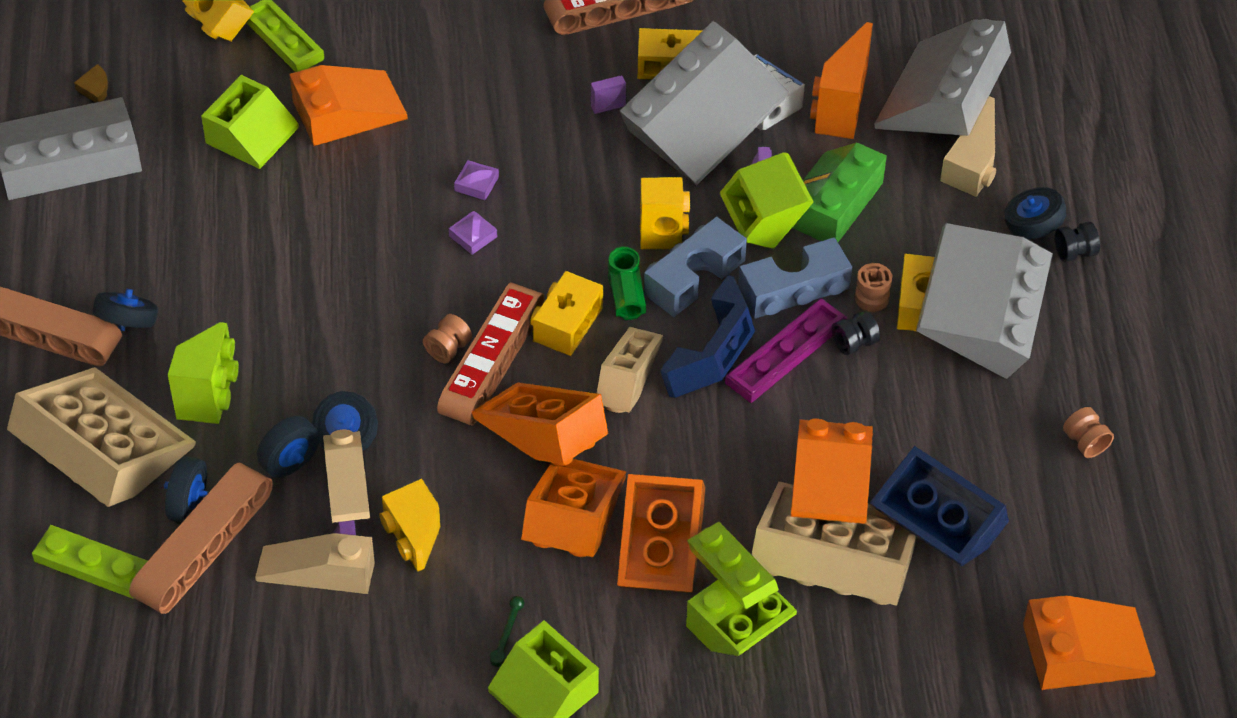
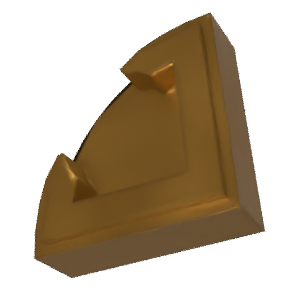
[74,64,108,103]

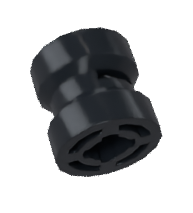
[1054,222,1100,262]
[831,310,880,355]

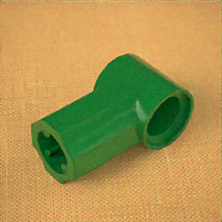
[608,246,646,320]

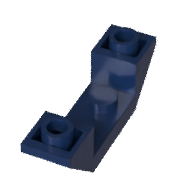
[661,275,755,398]

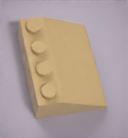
[7,367,196,507]
[752,481,917,606]

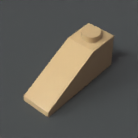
[940,96,996,197]
[597,327,663,413]
[323,429,370,523]
[255,533,375,594]

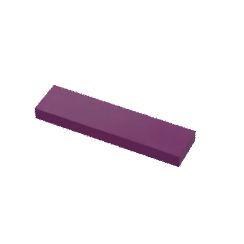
[725,298,847,403]

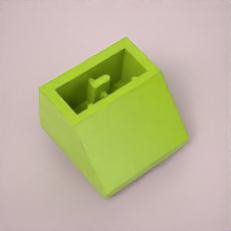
[201,75,299,169]
[720,152,814,249]
[168,322,239,424]
[686,580,797,656]
[488,620,599,718]

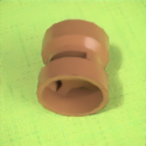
[855,263,892,312]
[423,314,472,364]
[1063,407,1114,458]

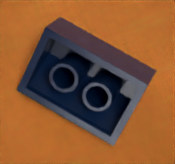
[870,446,1009,566]

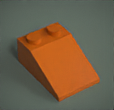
[810,22,873,139]
[289,65,408,146]
[472,382,608,466]
[791,419,873,524]
[521,459,626,557]
[617,474,706,593]
[1023,595,1155,690]

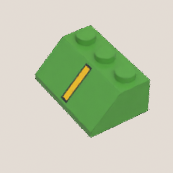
[792,142,887,242]

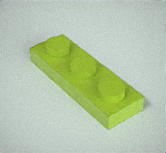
[246,0,324,72]
[687,522,779,609]
[32,525,148,599]

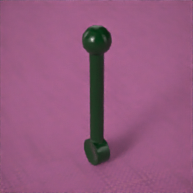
[490,596,525,667]

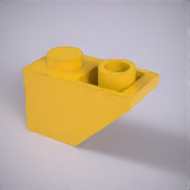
[379,479,441,572]

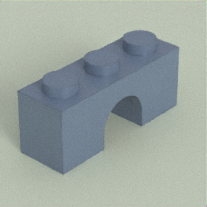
[644,216,747,317]
[738,237,852,319]

